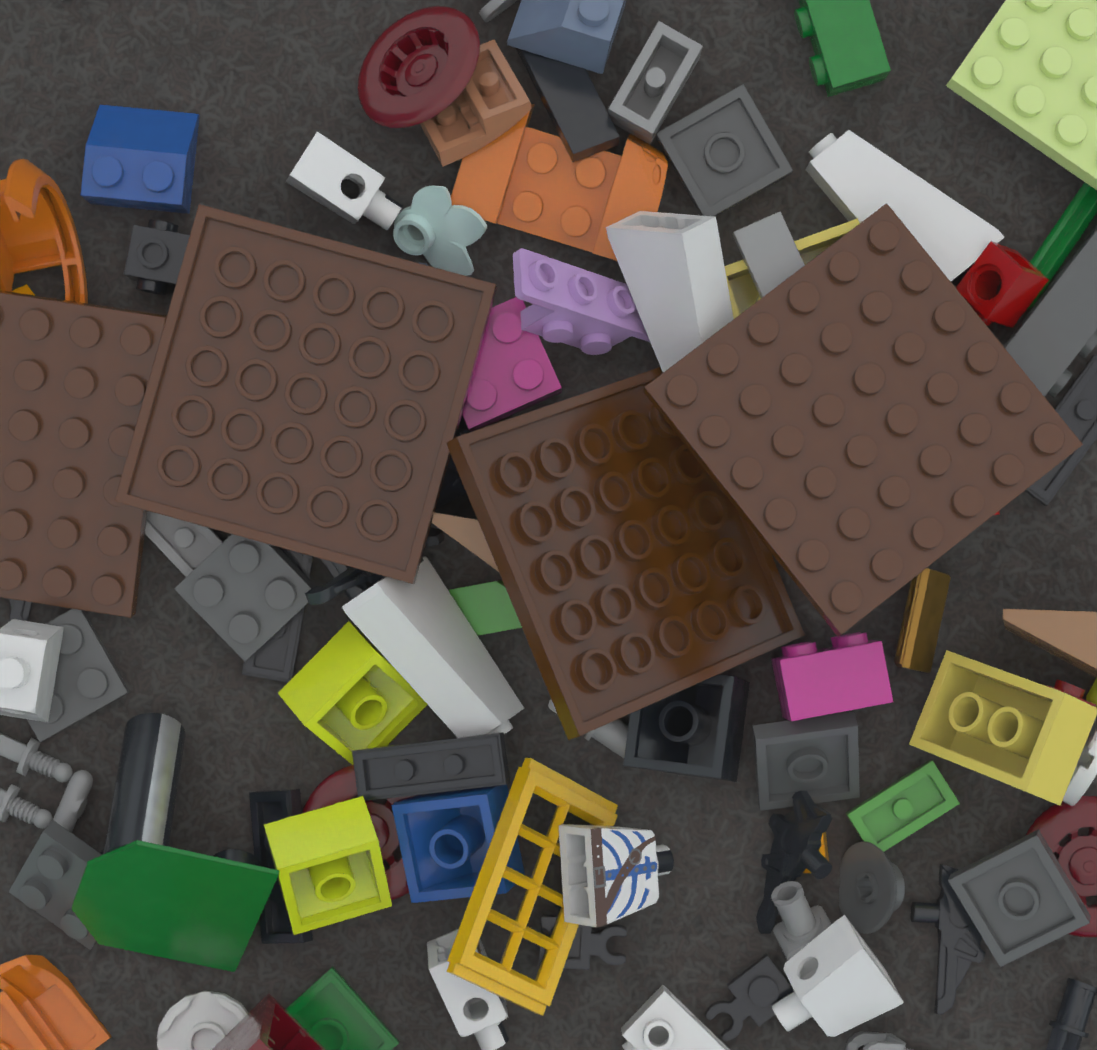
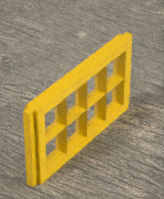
[446,758,618,1016]

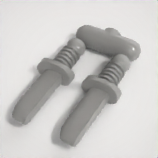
[0,733,93,833]

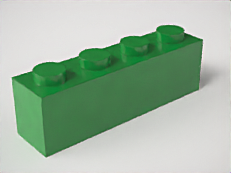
[794,0,891,97]

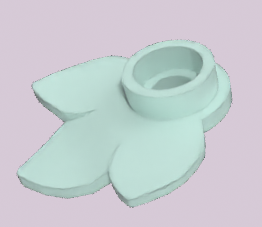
[393,185,487,276]

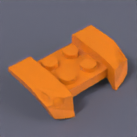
[451,104,668,261]
[0,955,112,1050]

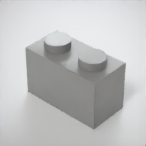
[608,21,703,145]

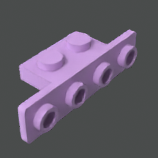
[513,248,650,355]

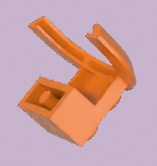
[0,159,88,303]

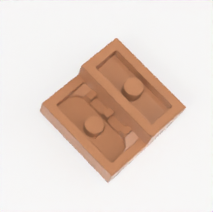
[420,40,532,166]

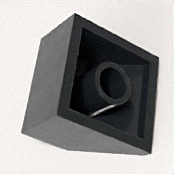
[623,674,750,782]

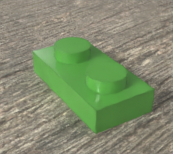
[845,760,960,852]

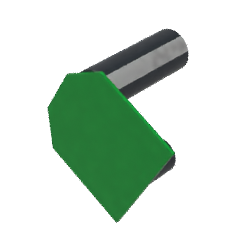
[71,713,279,972]

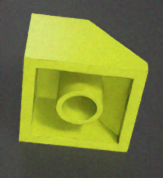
[278,621,428,765]
[264,796,392,935]

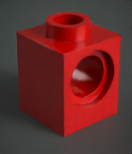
[956,241,1049,328]

